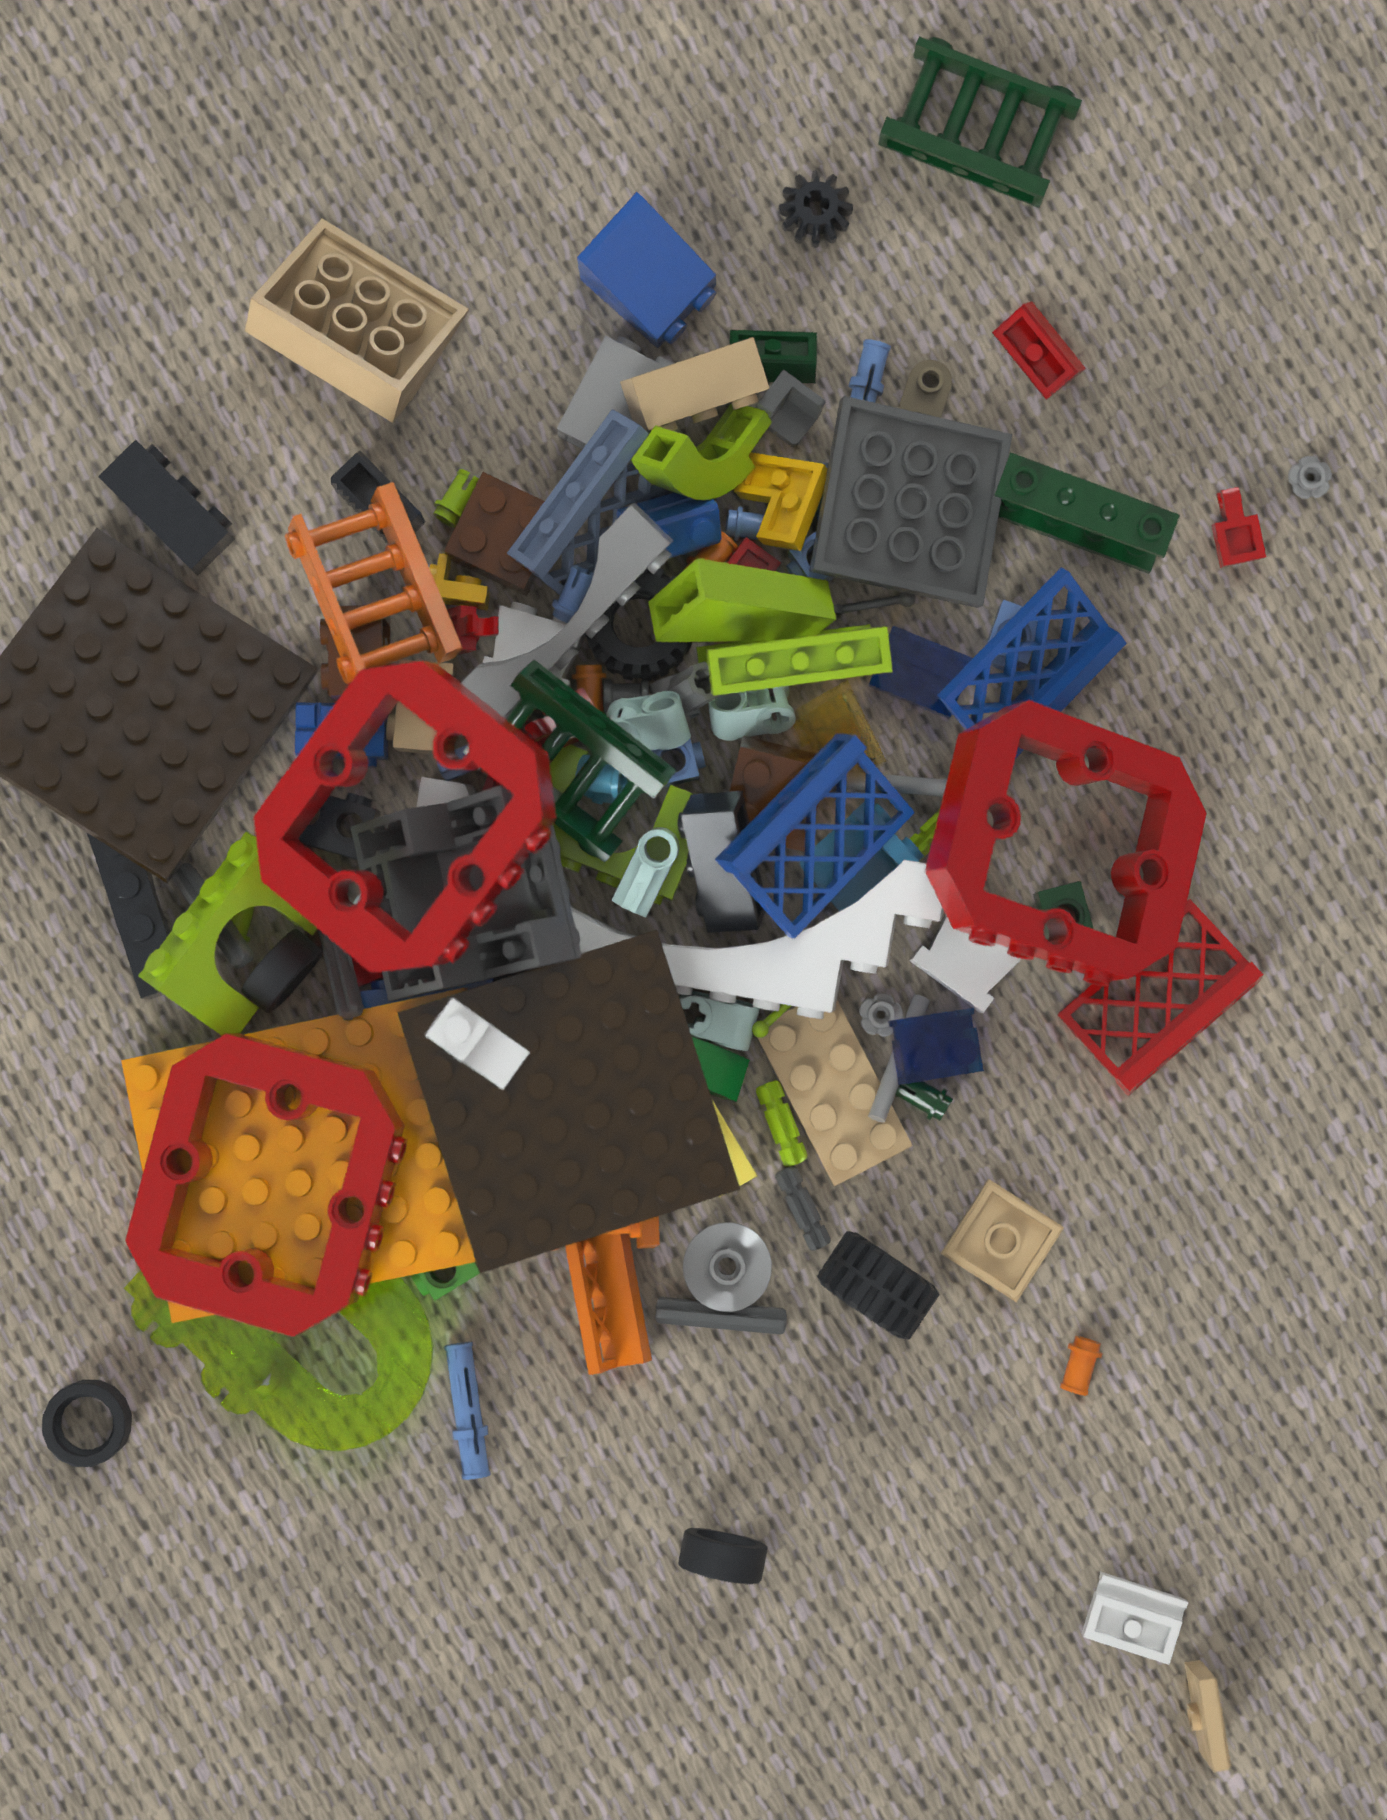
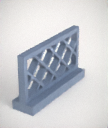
[507,409,671,596]

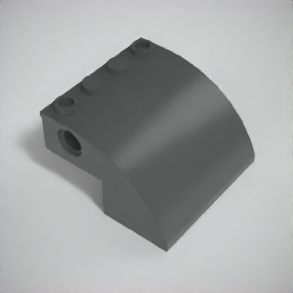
[350,785,582,1001]

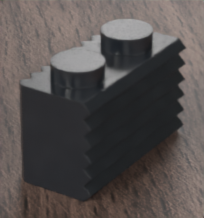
[331,451,426,543]

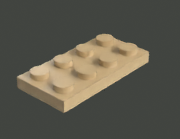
[757,1000,913,1187]

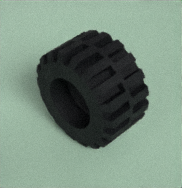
[586,568,692,681]
[817,1231,940,1340]

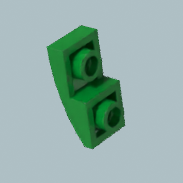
[692,1037,750,1103]

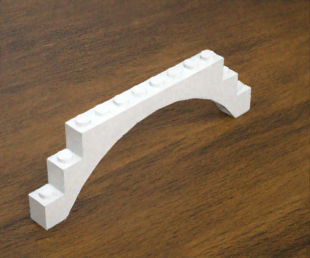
[416,777,943,1019]

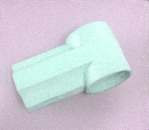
[611,827,680,917]

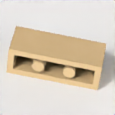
[620,337,770,431]

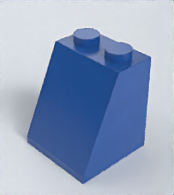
[577,192,717,349]

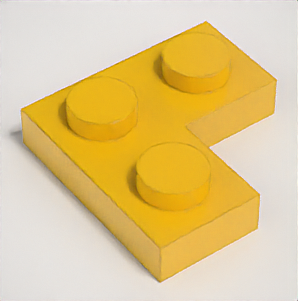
[734,452,828,551]

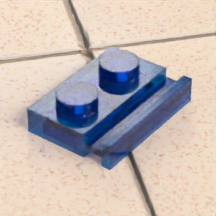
[868,625,973,719]
[888,1008,984,1085]

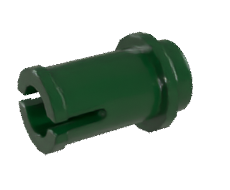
[895,1071,953,1121]

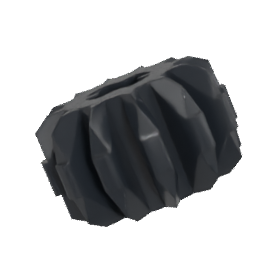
[778,169,853,248]

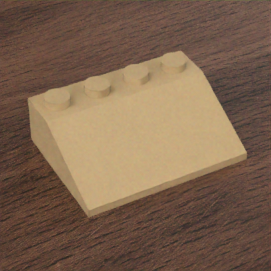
[245,218,469,423]

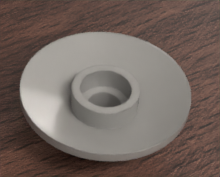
[683,1222,772,1312]

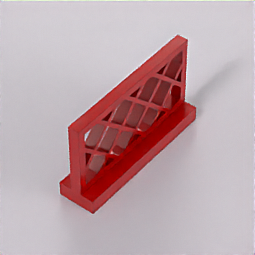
[1057,899,1264,1096]

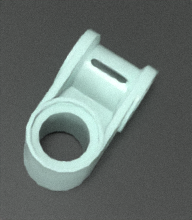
[708,686,796,741]
[606,691,691,750]
[679,991,760,1051]

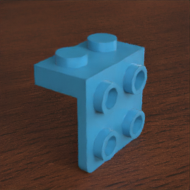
[800,802,924,912]

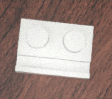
[1081,1572,1189,1665]

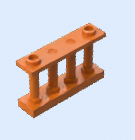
[285,482,462,684]

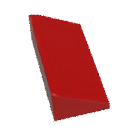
[992,301,1086,400]

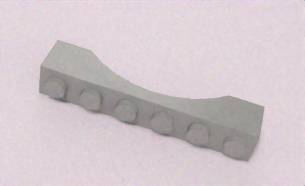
[462,503,673,719]

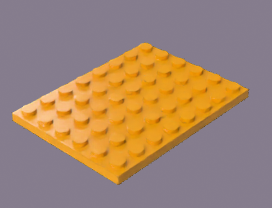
[121,988,476,1323]

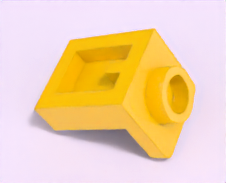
[429,553,490,610]

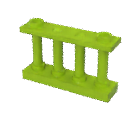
[696,624,893,696]

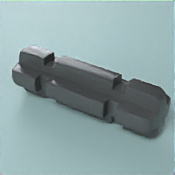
[775,1166,831,1251]

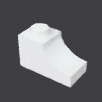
[425,998,530,1090]

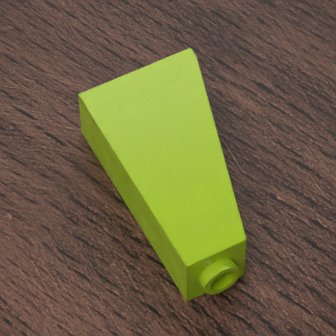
[648,558,836,642]

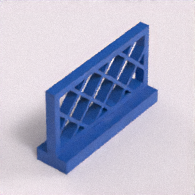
[937,567,1127,759]
[715,733,915,939]

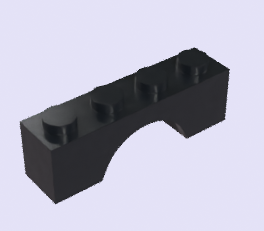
[87,833,171,999]

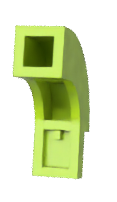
[631,404,772,500]

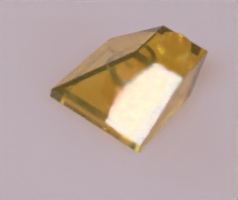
[792,680,887,772]

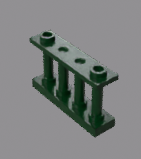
[878,36,1082,208]
[994,452,1180,574]
[463,659,677,863]

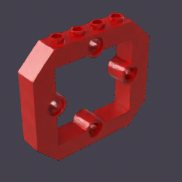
[254,661,556,973]
[925,700,1207,986]
[125,1033,407,1337]

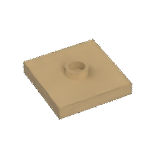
[941,1179,1064,1303]
[1185,1660,1231,1772]

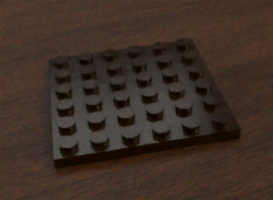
[0,528,317,884]
[398,930,740,1274]

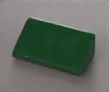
[729,330,817,384]

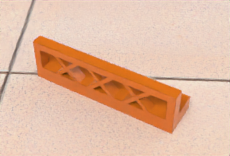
[565,1234,652,1375]

